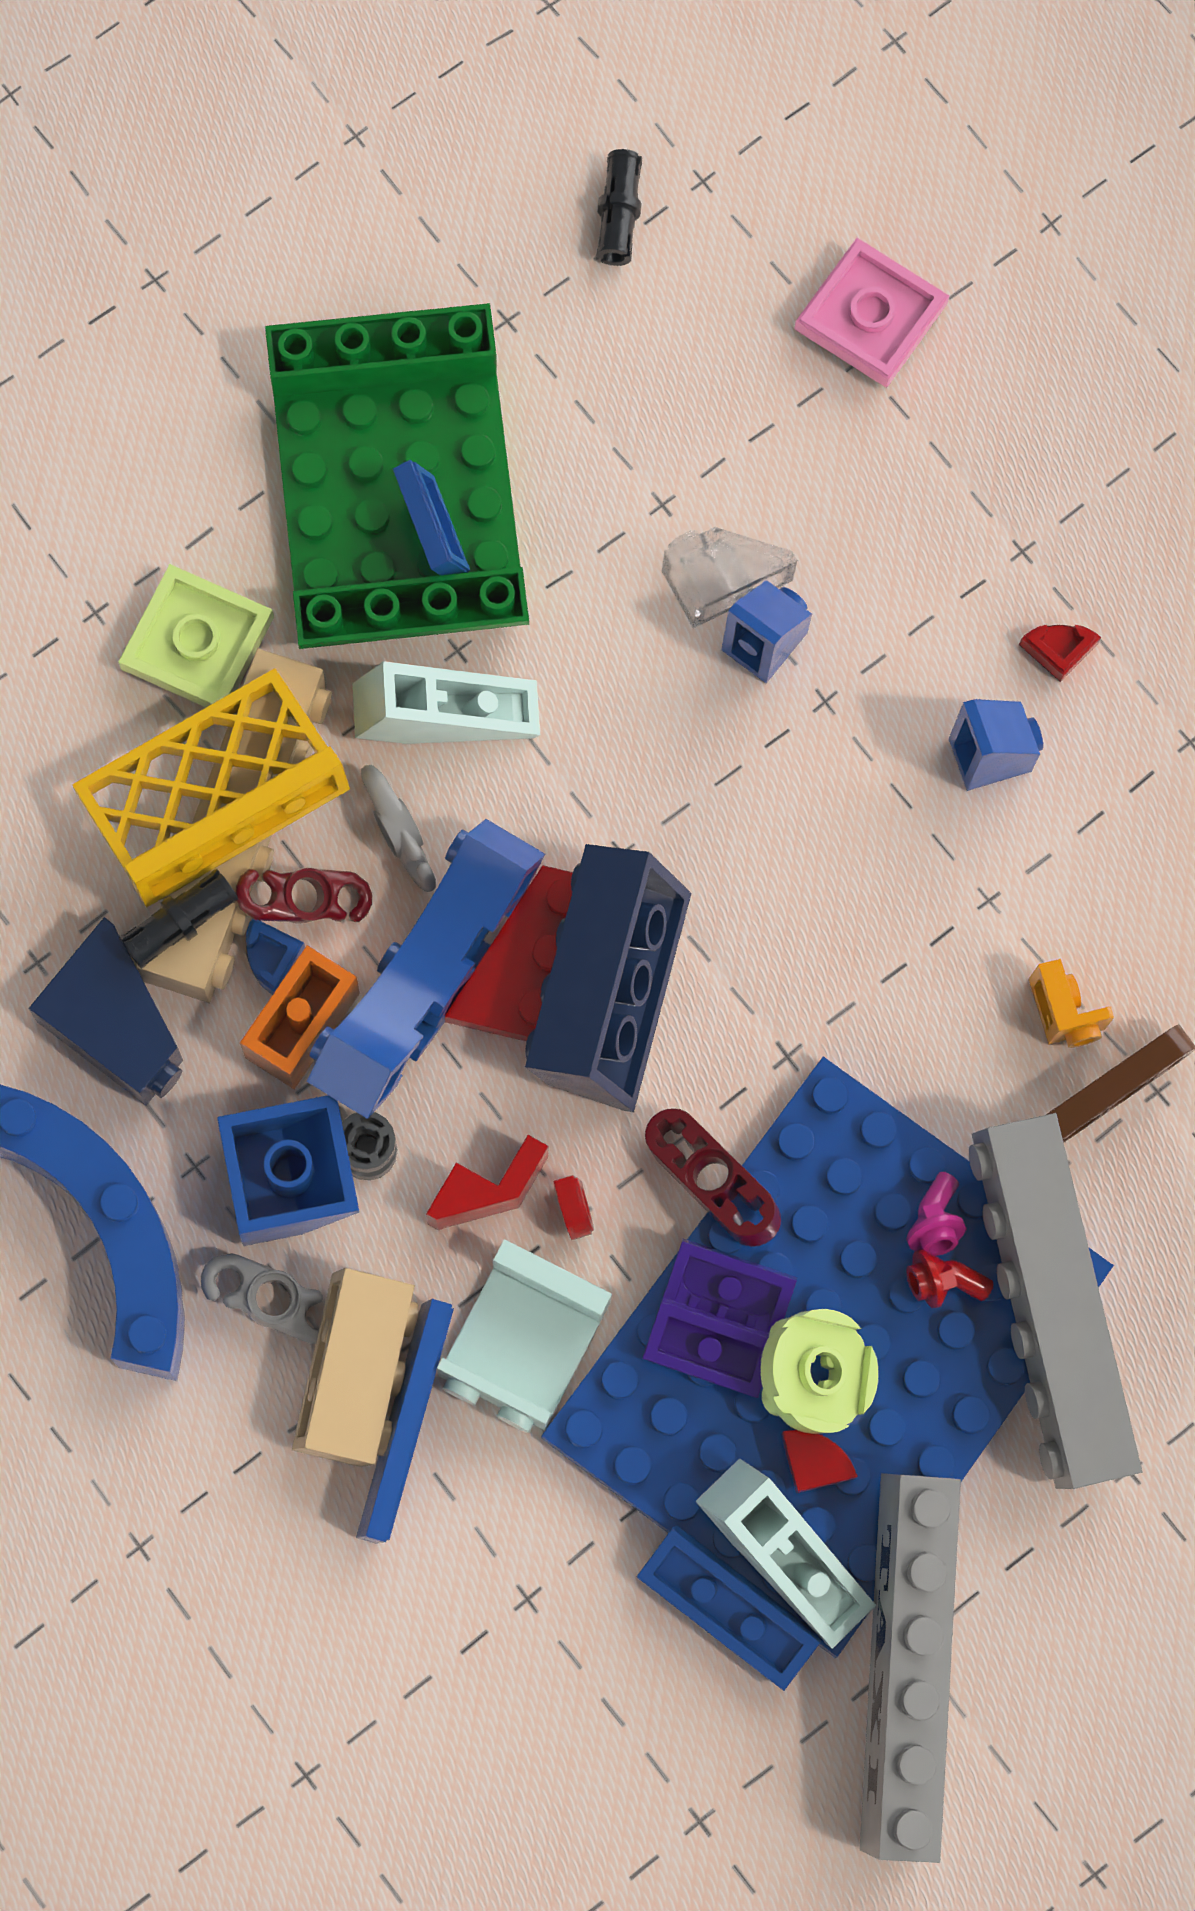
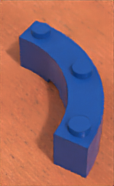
[306,819,545,1119]
[0,1084,185,1381]

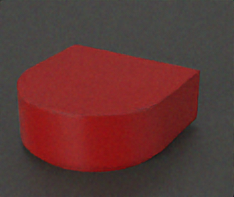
[553,1175,594,1240]

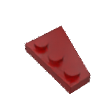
[445,865,573,1042]

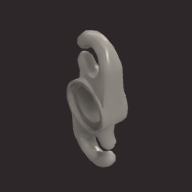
[361,765,436,892]
[201,1253,323,1344]

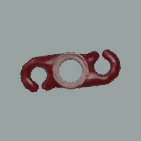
[235,868,372,924]

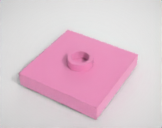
[794,238,949,388]

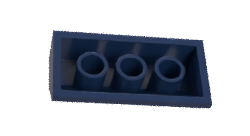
[525,844,692,1112]

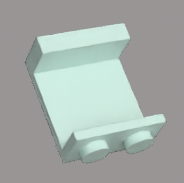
[437,1239,612,1433]

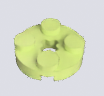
[761,1309,878,1434]

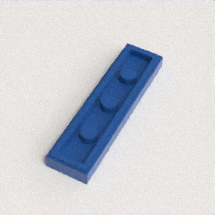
[356,1299,454,1544]

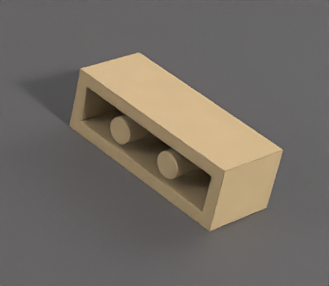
[292,1268,418,1467]

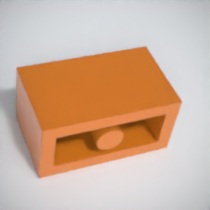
[240,945,360,1090]

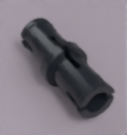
[596,149,643,266]
[119,869,239,969]

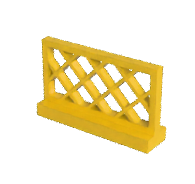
[72,668,350,908]

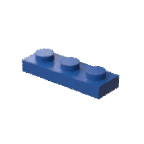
[636,1524,822,1691]

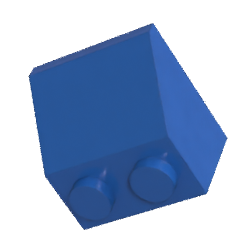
[217,1095,359,1246]

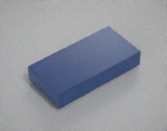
[393,460,470,575]

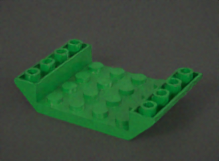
[265,303,529,649]

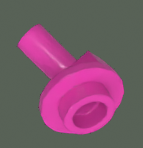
[906,1172,966,1256]

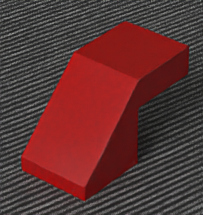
[426,1135,549,1230]

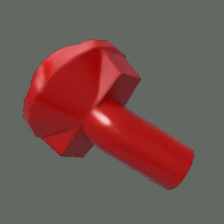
[906,1249,993,1308]

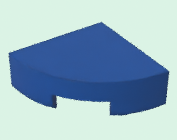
[246,919,305,995]

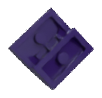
[642,1238,797,1398]

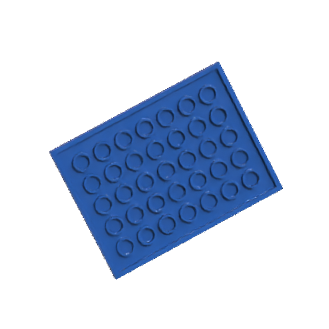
[541,1056,1114,1658]

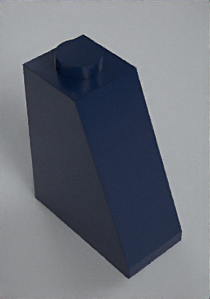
[29,917,183,1105]

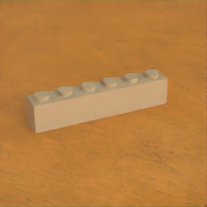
[137,648,332,1003]

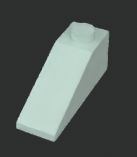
[352,661,540,744]
[696,1459,876,1649]

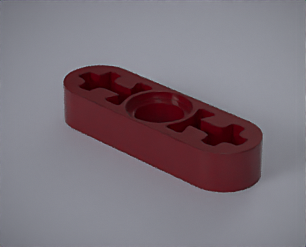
[645,1108,781,1247]

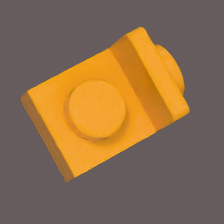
[1028,959,1114,1048]

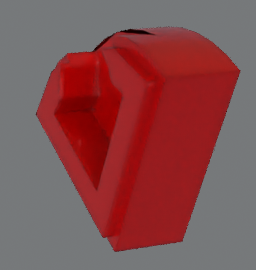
[1019,625,1101,682]
[781,1430,857,1494]

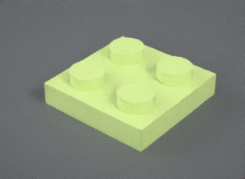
[118,564,274,707]

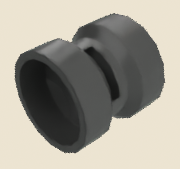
[342,1112,398,1181]

